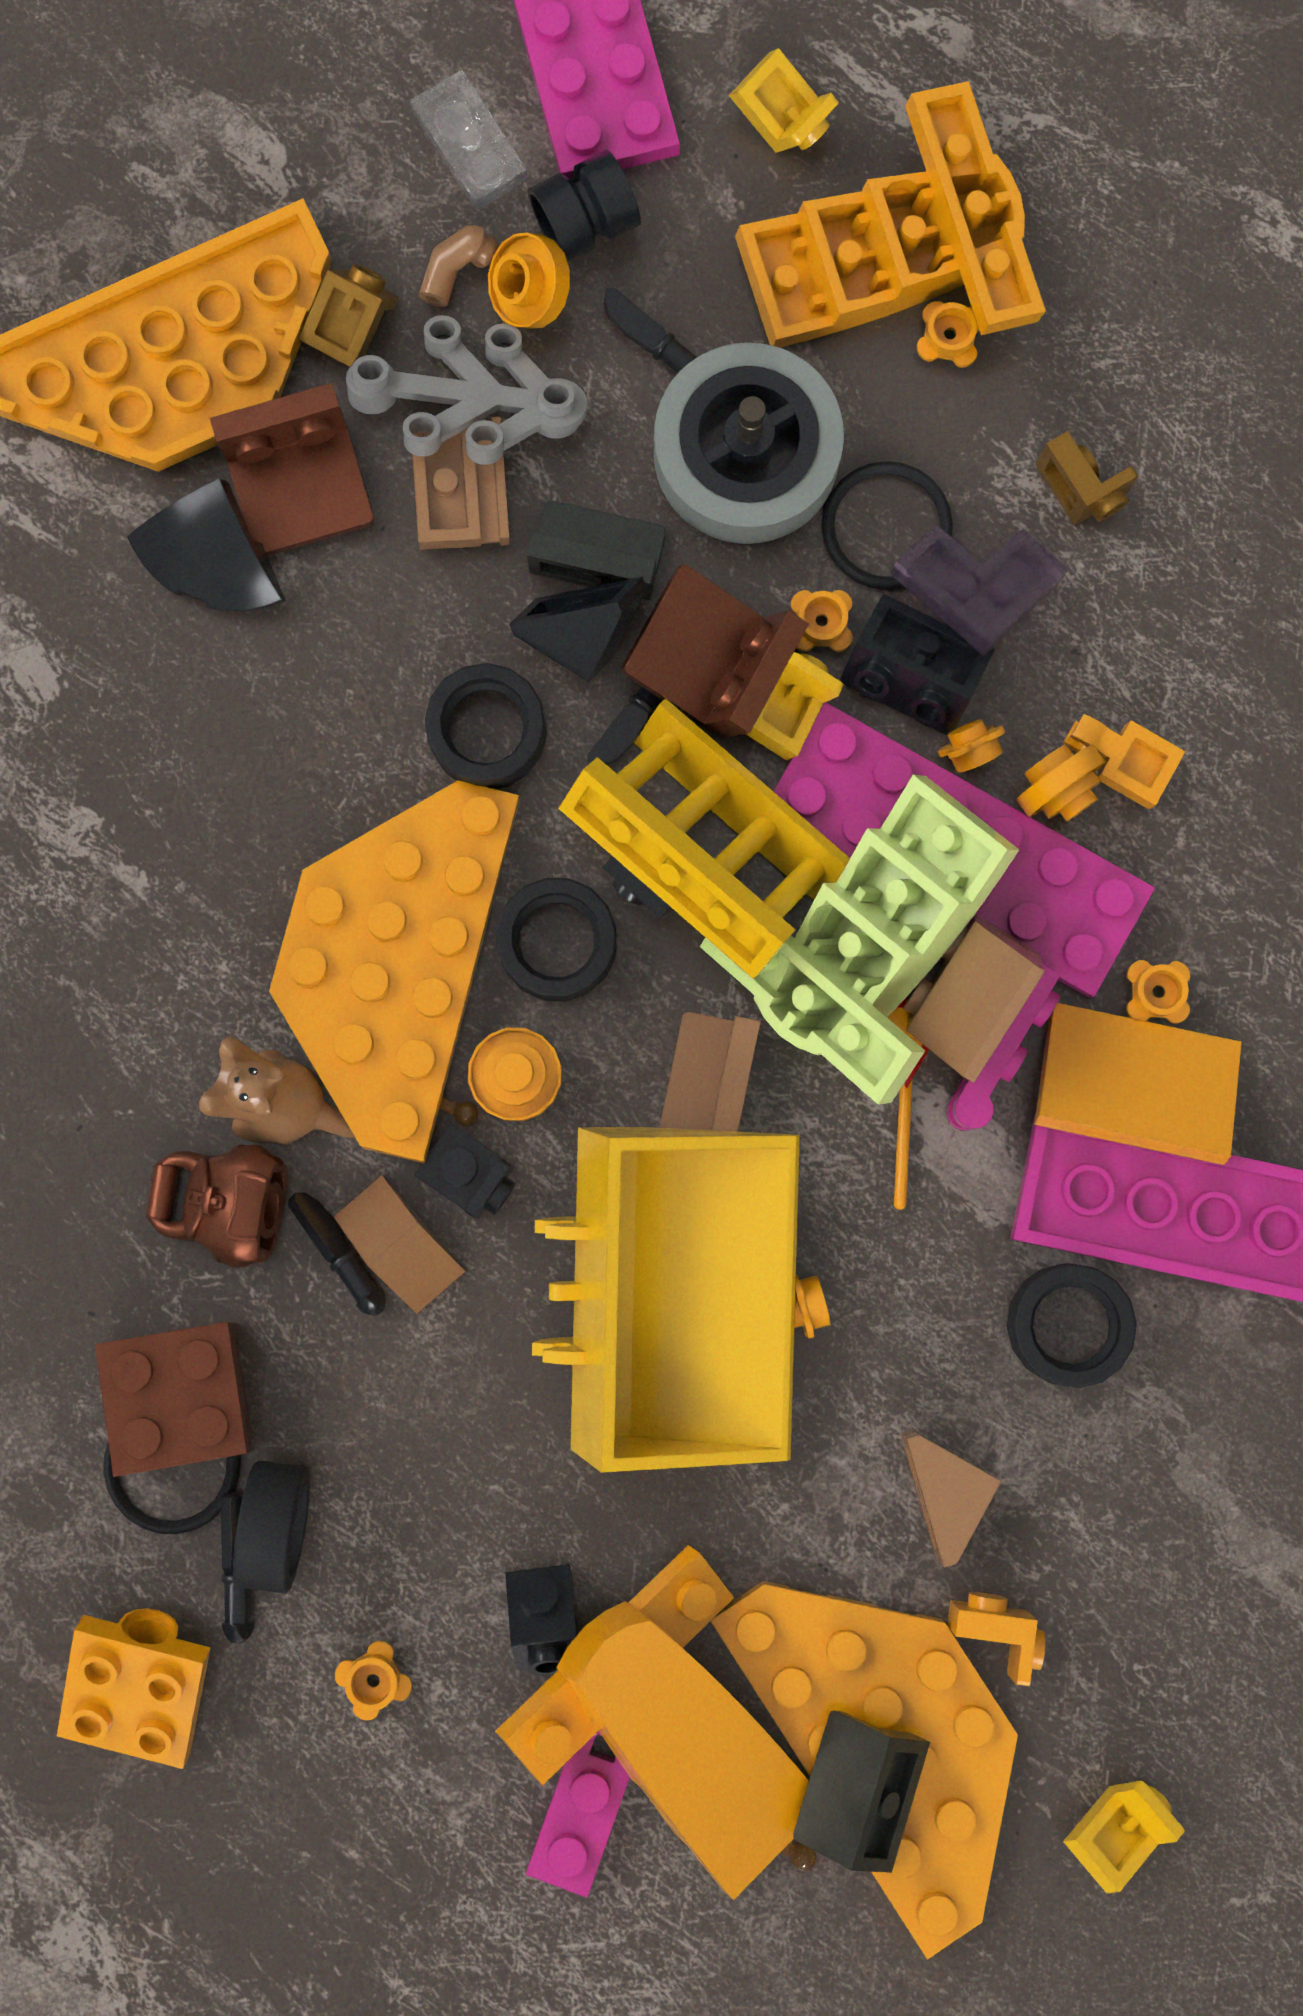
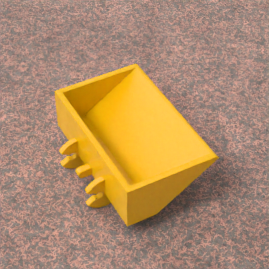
[532,1127,800,1473]

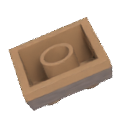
[903,914,1045,1083]

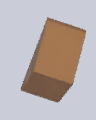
[334,1175,466,1314]
[900,1430,1001,1568]

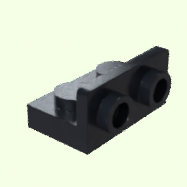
[840,593,995,735]

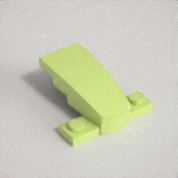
[700,775,1019,1105]

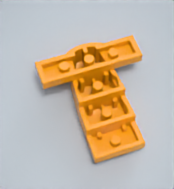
[735,81,1046,348]
[495,1545,809,1900]

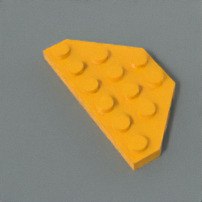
[0,198,332,472]
[269,780,520,1164]
[711,1581,1018,1960]

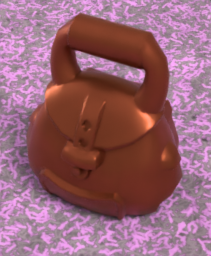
[145,1144,287,1268]

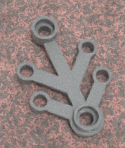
[346,315,587,465]

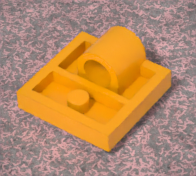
[57,1608,211,1769]

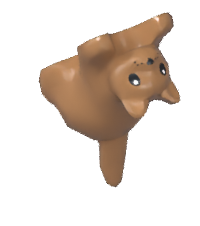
[199,1036,356,1145]

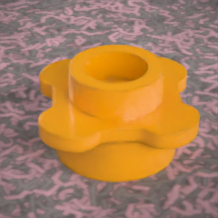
[916,301,979,368]
[790,590,853,652]
[937,719,1005,773]
[1126,960,1190,1024]
[794,1275,831,1339]
[335,1641,412,1720]

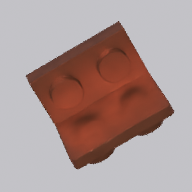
[210,383,375,556]
[621,565,809,738]

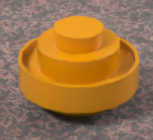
[488,232,570,329]
[1016,744,1106,822]
[468,1027,562,1122]

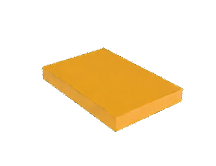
[1034,1003,1242,1165]

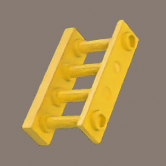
[558,698,850,979]

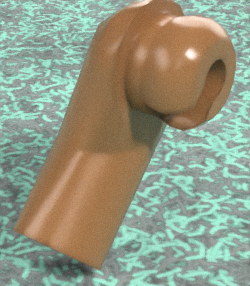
[418,225,498,307]

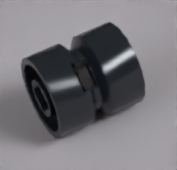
[527,149,641,262]

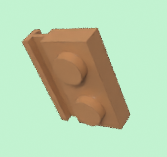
[412,417,509,550]

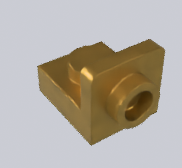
[299,264,399,367]
[1035,431,1139,526]

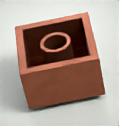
[95,1322,253,1477]

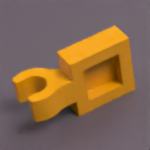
[1063,714,1186,809]

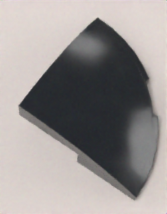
[127,478,286,612]

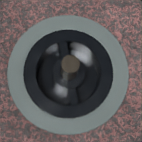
[654,343,844,544]

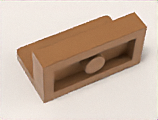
[659,1012,761,1132]

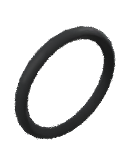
[822,461,953,590]
[103,1443,240,1534]

